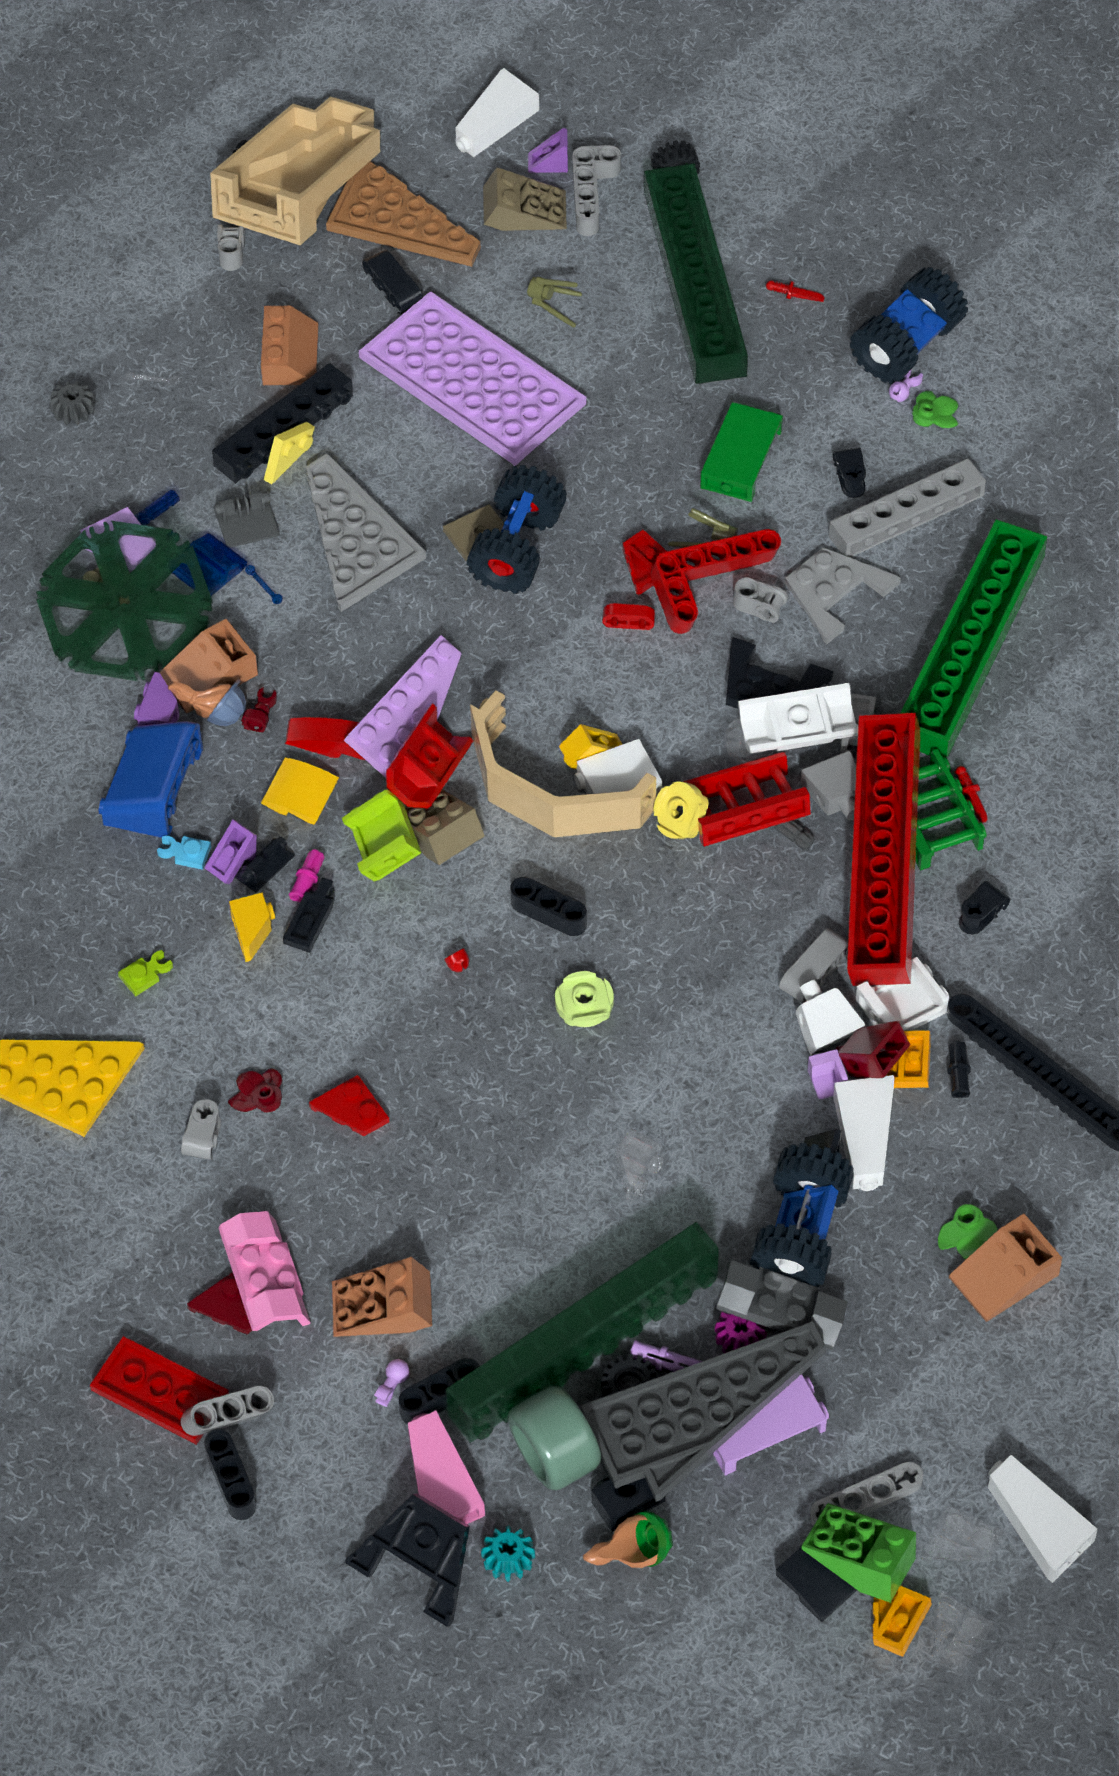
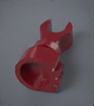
[241,687,277,733]

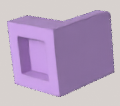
[808,1049,848,1099]

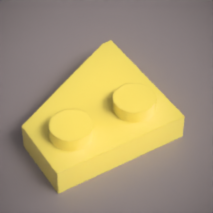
[264,422,315,485]

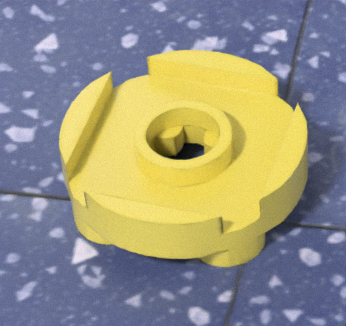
[653,782,709,839]

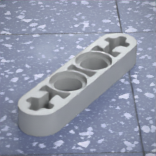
[810,1462,923,1526]

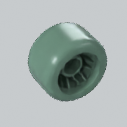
[508,1386,602,1491]

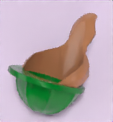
[583,1511,673,1568]

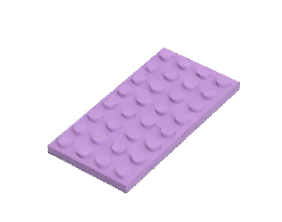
[359,291,586,466]

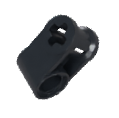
[833,447,866,498]
[959,881,1011,935]

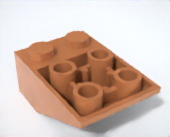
[159,619,258,713]
[948,1213,1062,1322]
[332,1257,432,1337]

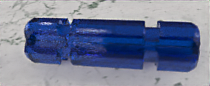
[134,489,180,527]

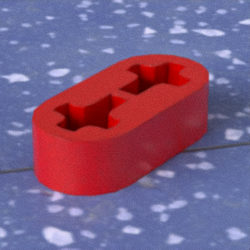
[602,603,655,630]

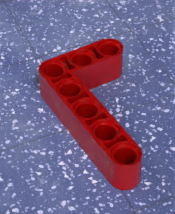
[650,529,781,634]

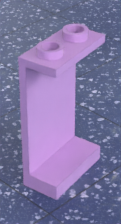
[713,1374,829,1475]

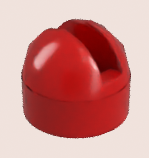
[444,948,470,972]

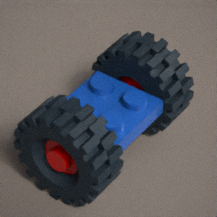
[466,465,567,594]

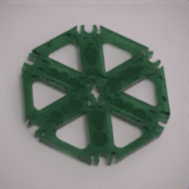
[36,521,213,681]

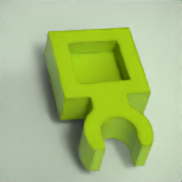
[118,950,173,996]

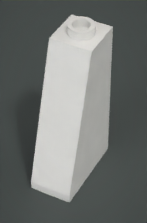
[456,68,539,157]
[833,1075,894,1191]
[988,1455,1097,1583]

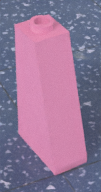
[408,1411,485,1524]

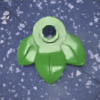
[912,391,958,428]
[938,1204,998,1260]

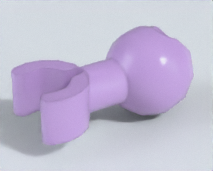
[889,369,923,402]
[374,1359,410,1407]

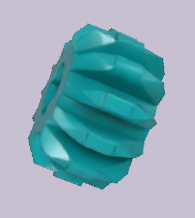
[481,1525,535,1582]

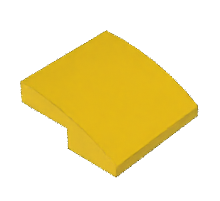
[261,757,339,825]

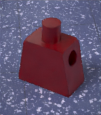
[835,1021,911,1078]

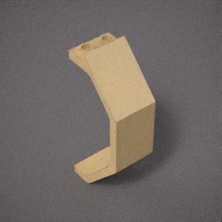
[470,690,656,837]

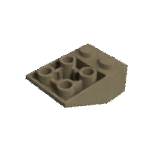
[483,167,567,231]
[403,789,485,865]

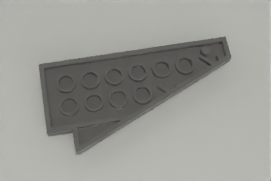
[580,1322,826,1502]

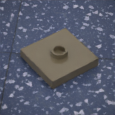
[443,504,504,561]

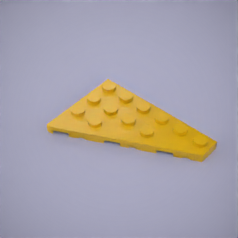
[0,1040,145,1137]

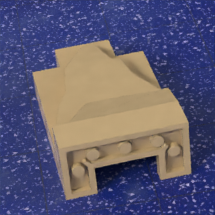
[210,96,380,245]

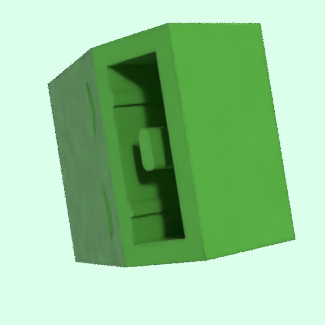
[802,1503,916,1603]

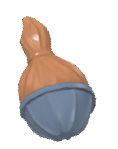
[168,679,246,726]

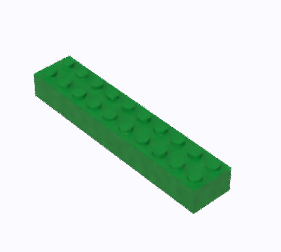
[900,519,1047,758]

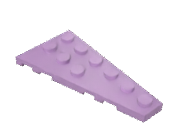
[344,635,462,778]

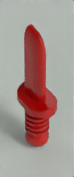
[766,280,825,302]
[955,766,987,823]

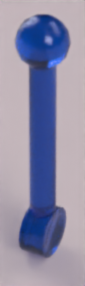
[245,565,283,604]

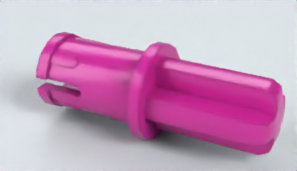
[289,849,325,902]

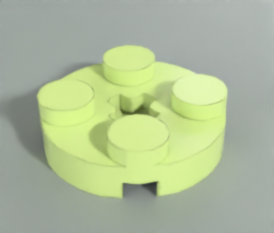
[555,971,614,1027]

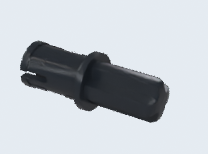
[947,1040,971,1098]

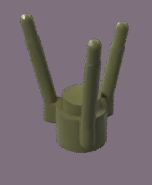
[527,276,582,327]
[668,508,738,548]

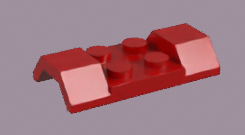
[386,703,474,809]

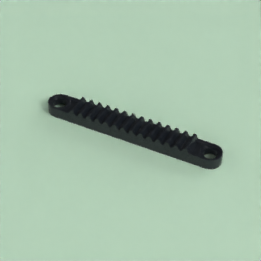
[947,994,1119,1151]

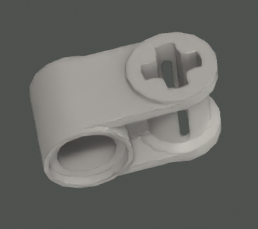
[217,225,245,271]
[733,577,788,623]
[181,1099,221,1160]

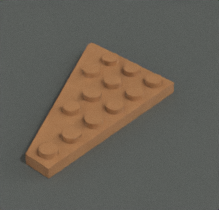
[326,161,481,267]

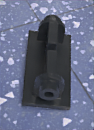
[235,837,295,893]

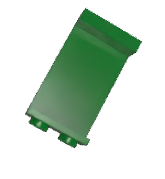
[700,402,783,502]

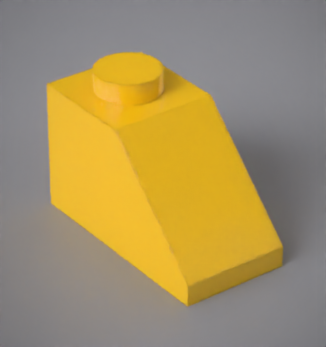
[559,724,623,769]
[229,892,275,962]

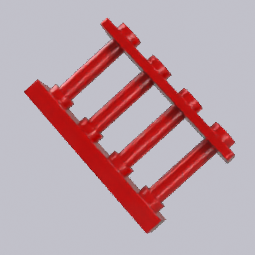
[683,752,811,847]

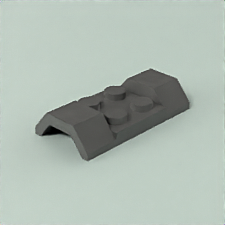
[716,1260,848,1350]

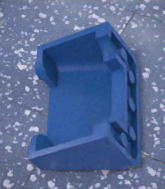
[98,721,203,838]

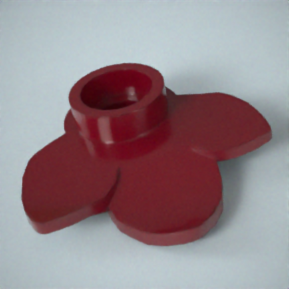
[228,1068,283,1113]

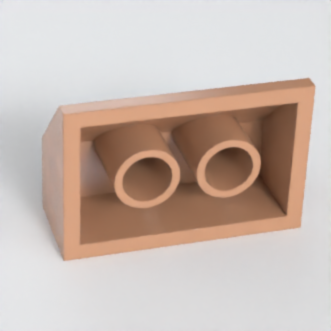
[261,306,319,385]

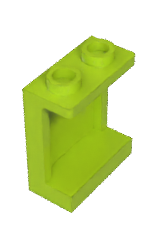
[342,790,421,881]

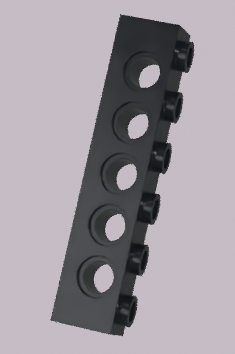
[212,363,353,484]

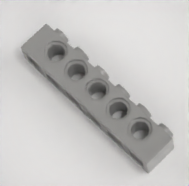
[829,458,986,557]

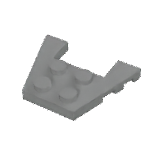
[785,547,901,644]

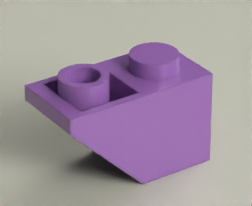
[134,672,180,726]

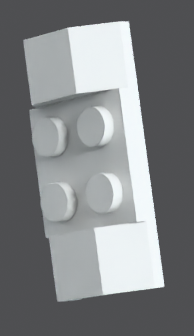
[738,683,858,753]

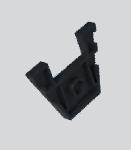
[726,637,834,709]
[344,1493,470,1627]

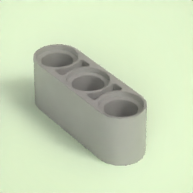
[779,928,848,1004]
[181,1386,274,1436]

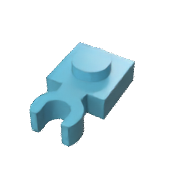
[157,836,211,870]

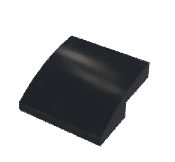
[776,1546,857,1622]

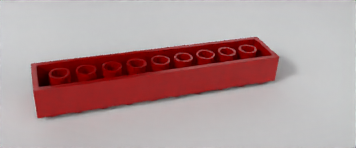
[847,713,920,986]

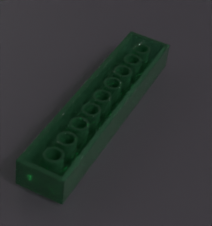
[644,164,748,384]
[446,1222,719,1443]

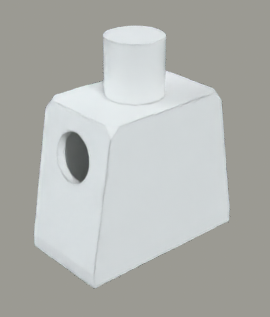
[796,979,865,1055]

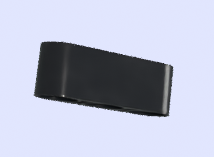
[362,249,423,314]
[510,877,587,936]
[399,1358,481,1424]
[204,1429,256,1520]

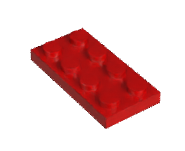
[90,1336,229,1445]

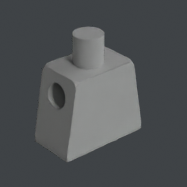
[801,751,856,820]

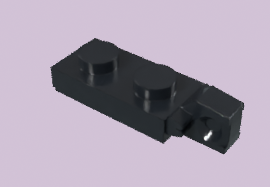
[283,877,335,953]

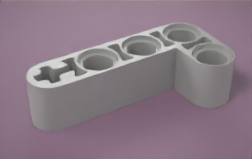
[572,145,621,236]

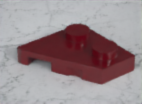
[187,1272,252,1335]

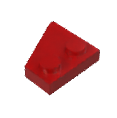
[622,529,670,596]
[309,1075,390,1136]

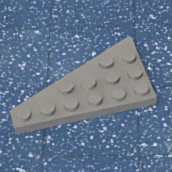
[306,454,426,612]

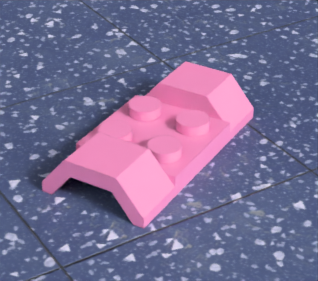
[219,1211,310,1331]

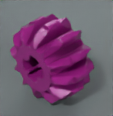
[714,1312,767,1354]

